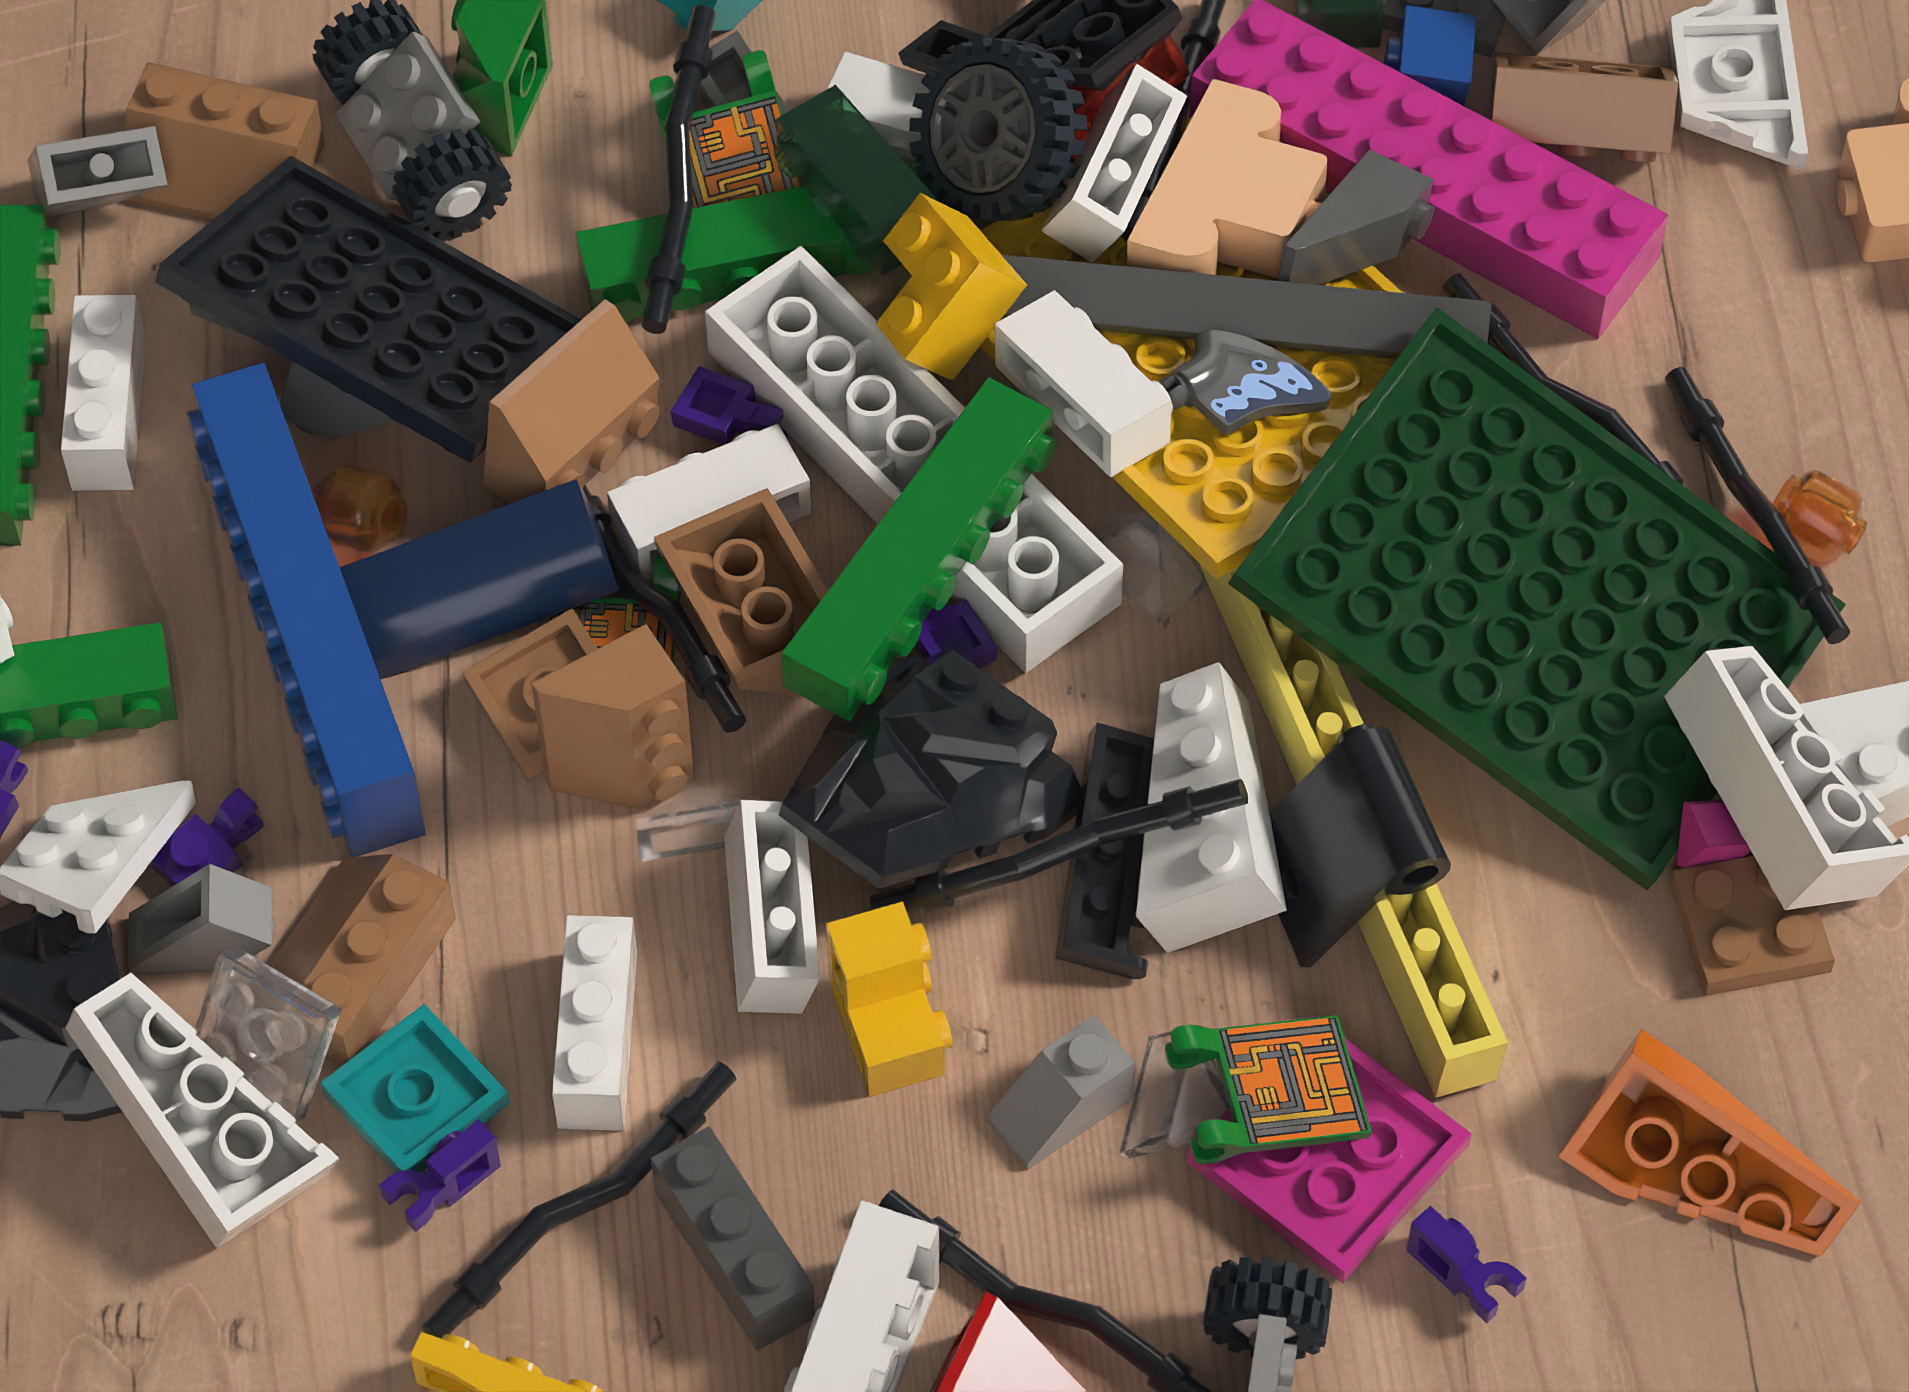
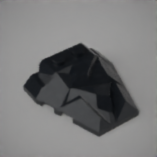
[898,0,1183,91]
[779,650,1081,889]
[0,901,123,1122]

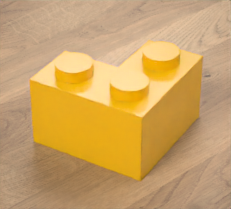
[875,193,1027,381]
[826,901,953,1097]

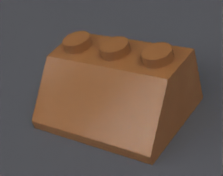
[1490,52,1678,162]
[123,62,325,220]
[483,299,660,504]
[654,488,828,696]
[531,624,695,809]
[239,854,456,1067]

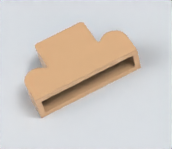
[1837,78,1909,262]
[1127,79,1327,279]

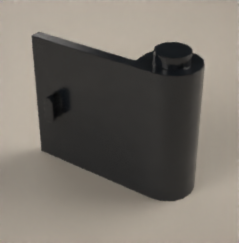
[1269,724,1451,967]

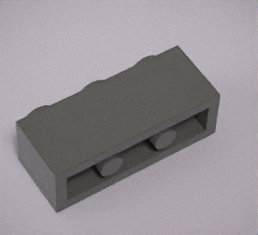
[651,1126,815,1351]

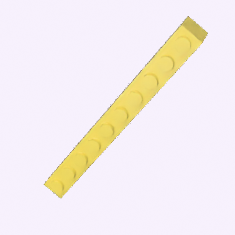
[1200,564,1508,1098]

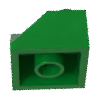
[451,0,553,156]

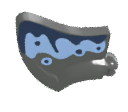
[1159,330,1331,435]

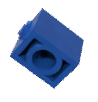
[1384,5,1476,106]

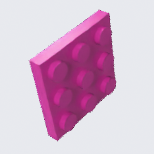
[1187,1015,1472,1283]

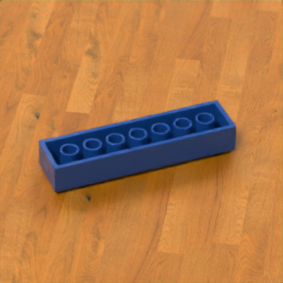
[187,362,426,857]

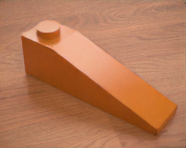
[1558,1029,1860,1257]

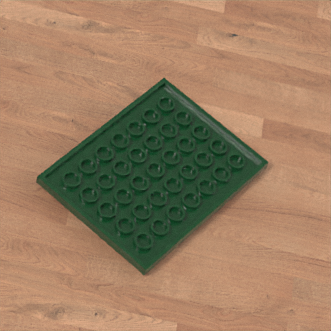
[1228,307,1846,890]

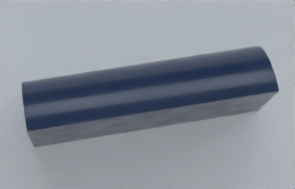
[340,479,619,679]

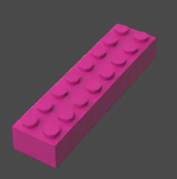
[1189,0,1668,339]

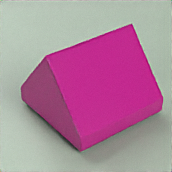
[1676,800,1751,867]

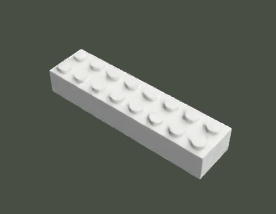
[705,246,1123,674]

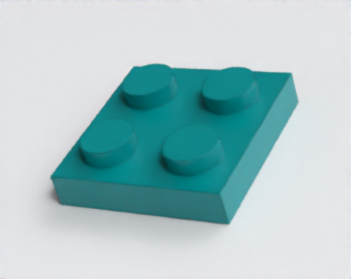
[320,1004,510,1173]

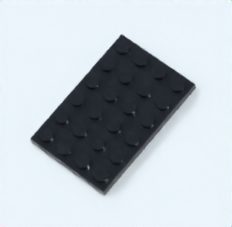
[155,156,581,463]

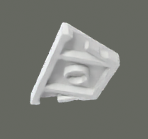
[1668,0,1808,168]
[0,780,196,933]

